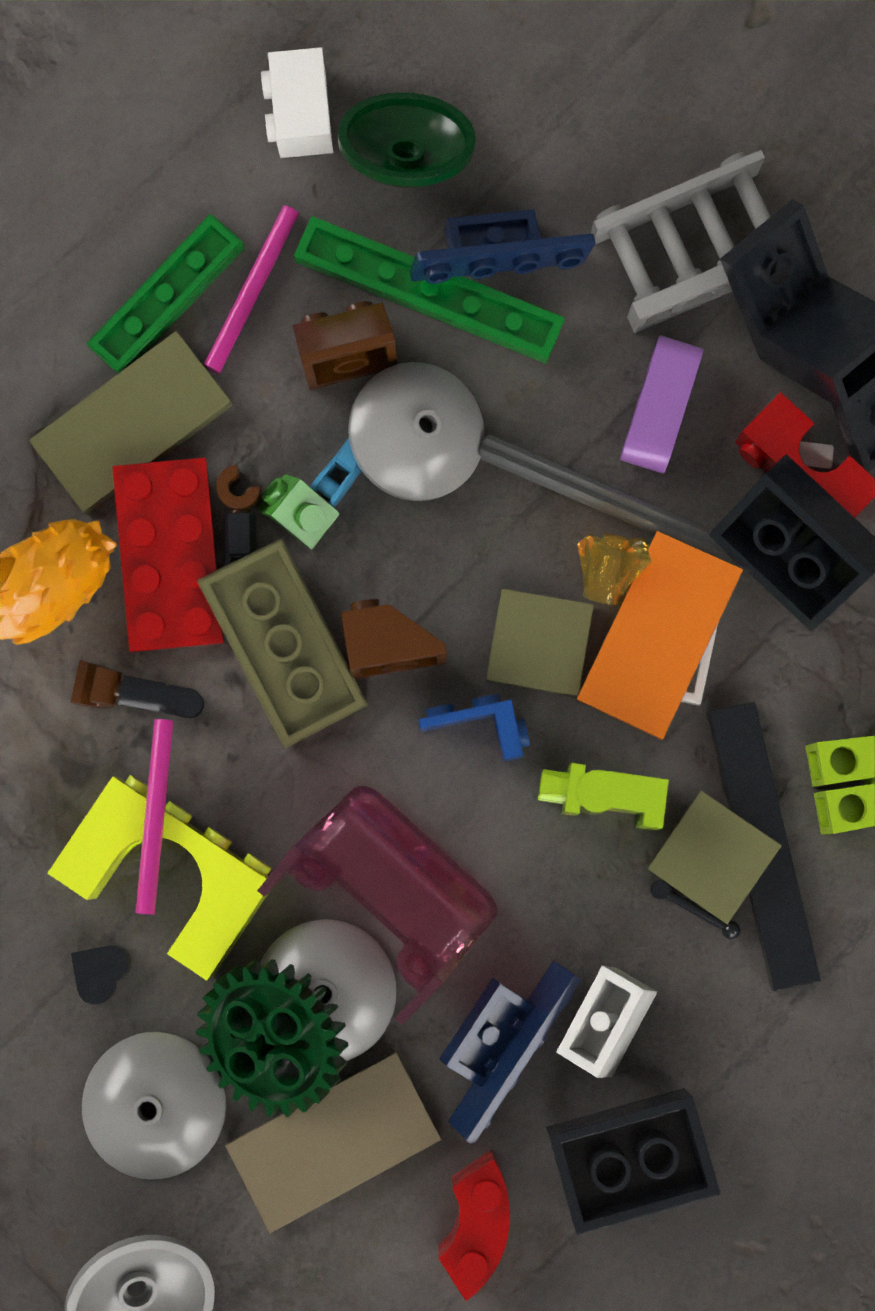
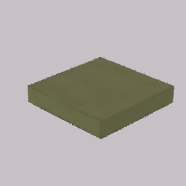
[486,589,594,697]
[648,790,782,924]

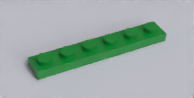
[293,216,565,364]

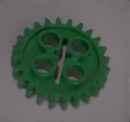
[196,959,349,1117]

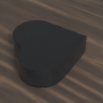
[71,945,131,1005]

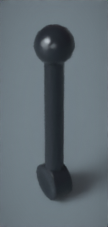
[650,880,741,939]

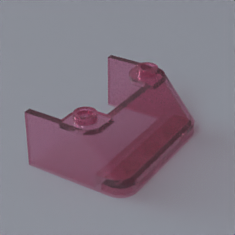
[257,786,497,1025]

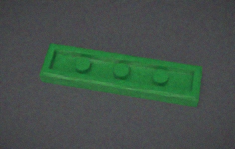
[86,213,245,374]

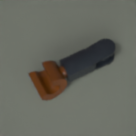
[216,465,262,566]
[71,660,204,718]

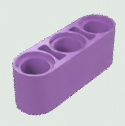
[620,335,704,474]

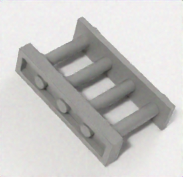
[591,150,778,334]

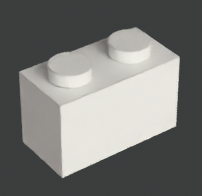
[261,47,334,158]
[556,966,657,1078]

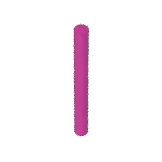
[203,205,299,374]
[135,719,174,914]

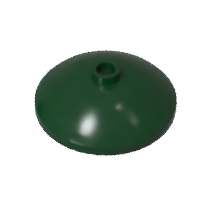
[338,92,476,188]

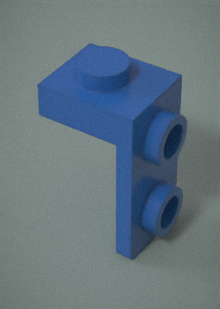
[418,694,530,762]

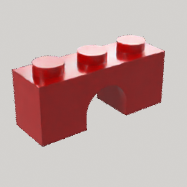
[734,392,875,518]

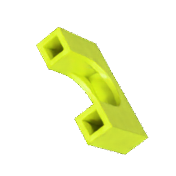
[47,775,277,980]

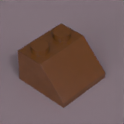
[293,301,397,390]
[341,599,447,679]

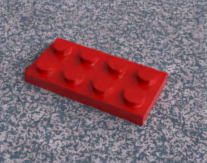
[112,458,225,653]

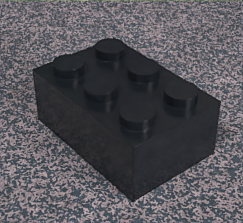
[708,454,875,632]
[546,1088,721,1235]

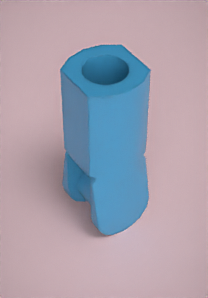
[310,437,362,508]

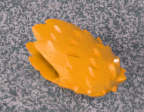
[0,518,117,645]

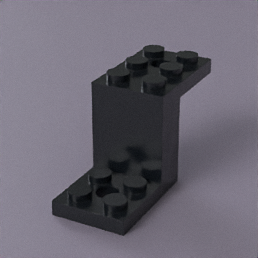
[720,200,875,472]

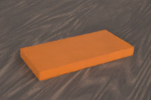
[577,531,743,741]

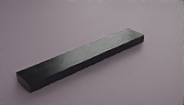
[707,701,821,991]

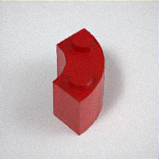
[438,1149,510,1301]

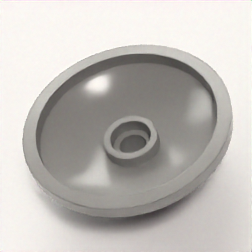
[348,362,485,501]
[260,919,397,1061]
[82,1031,227,1179]
[64,1235,215,1311]

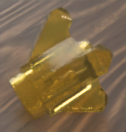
[577,533,651,605]

